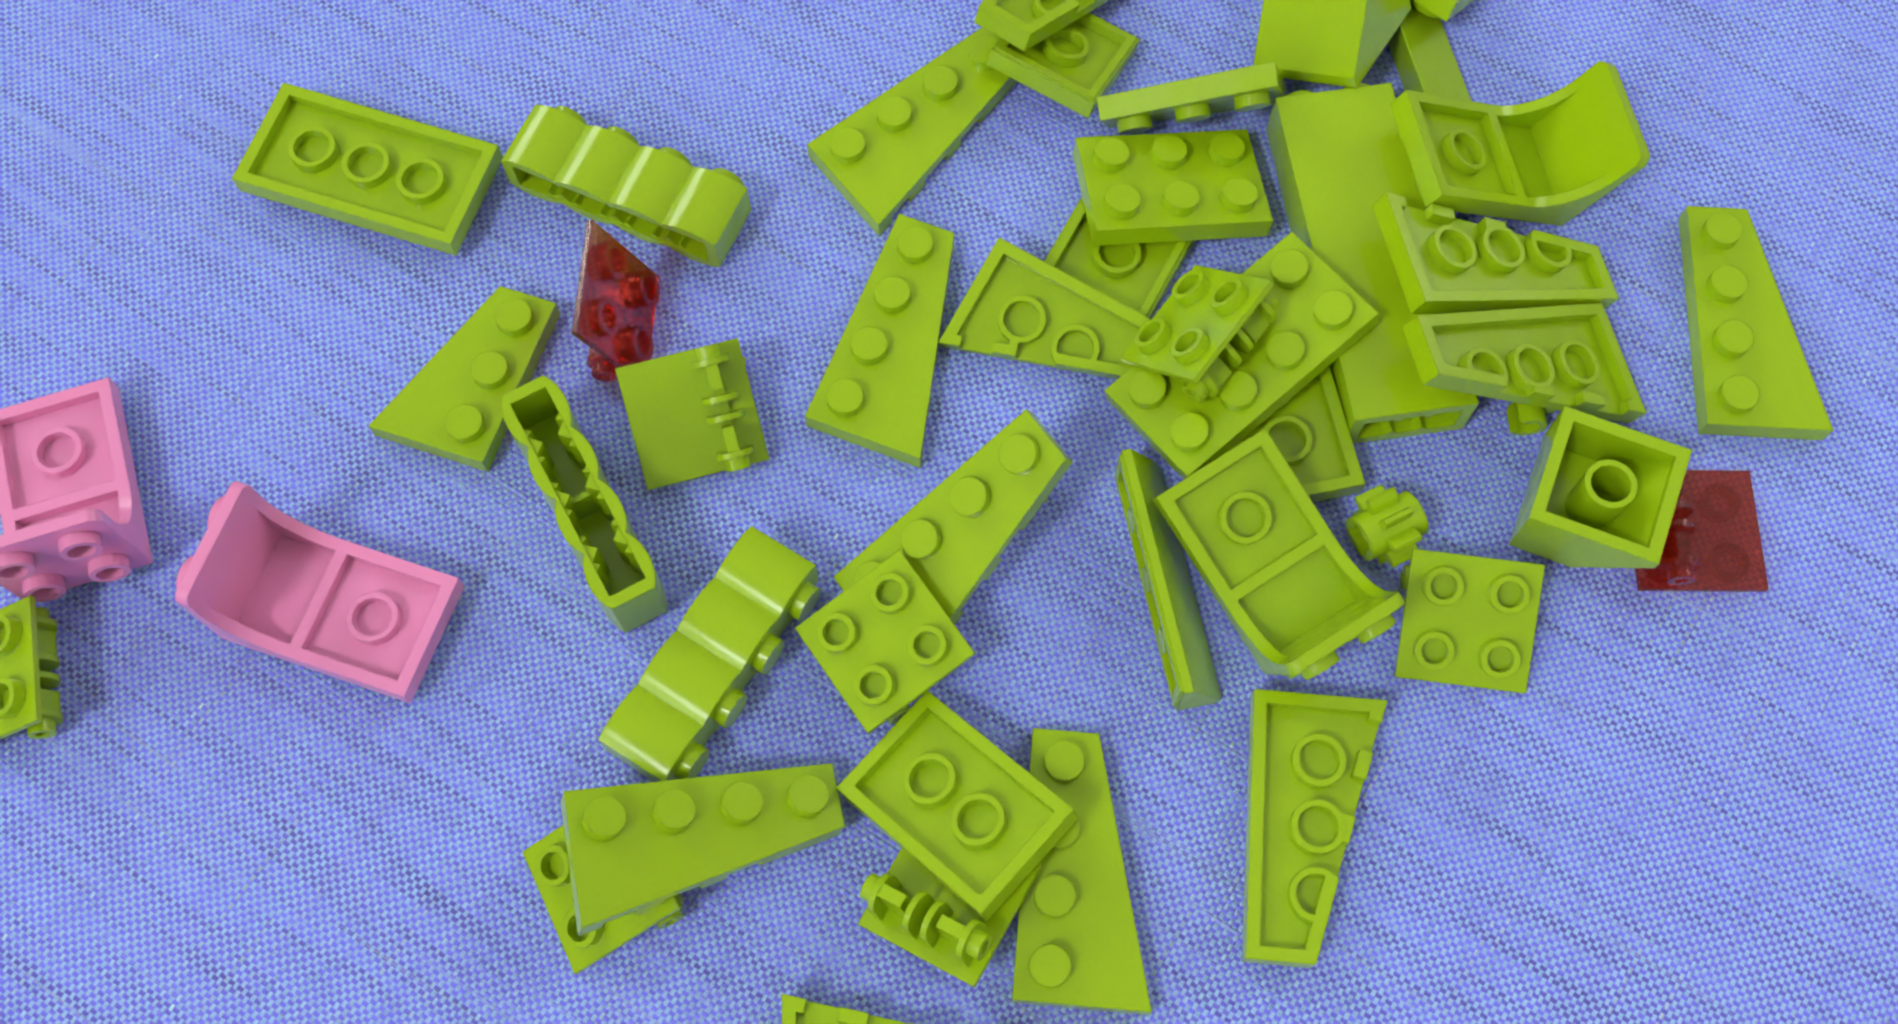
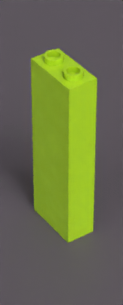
[1266,83,1479,444]

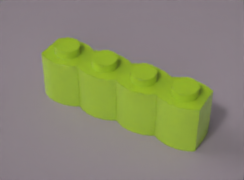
[501,105,752,267]
[501,375,667,633]
[598,526,821,782]

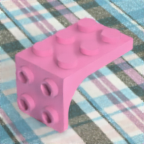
[0,377,153,602]
[175,481,465,704]

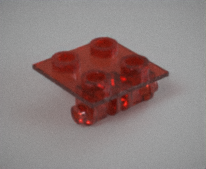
[571,220,660,382]
[1635,470,1769,592]

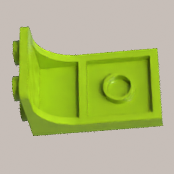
[1390,61,1650,226]
[1153,428,1406,680]

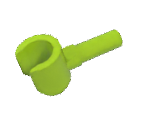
[1507,402,1559,435]

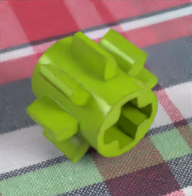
[1346,485,1428,568]

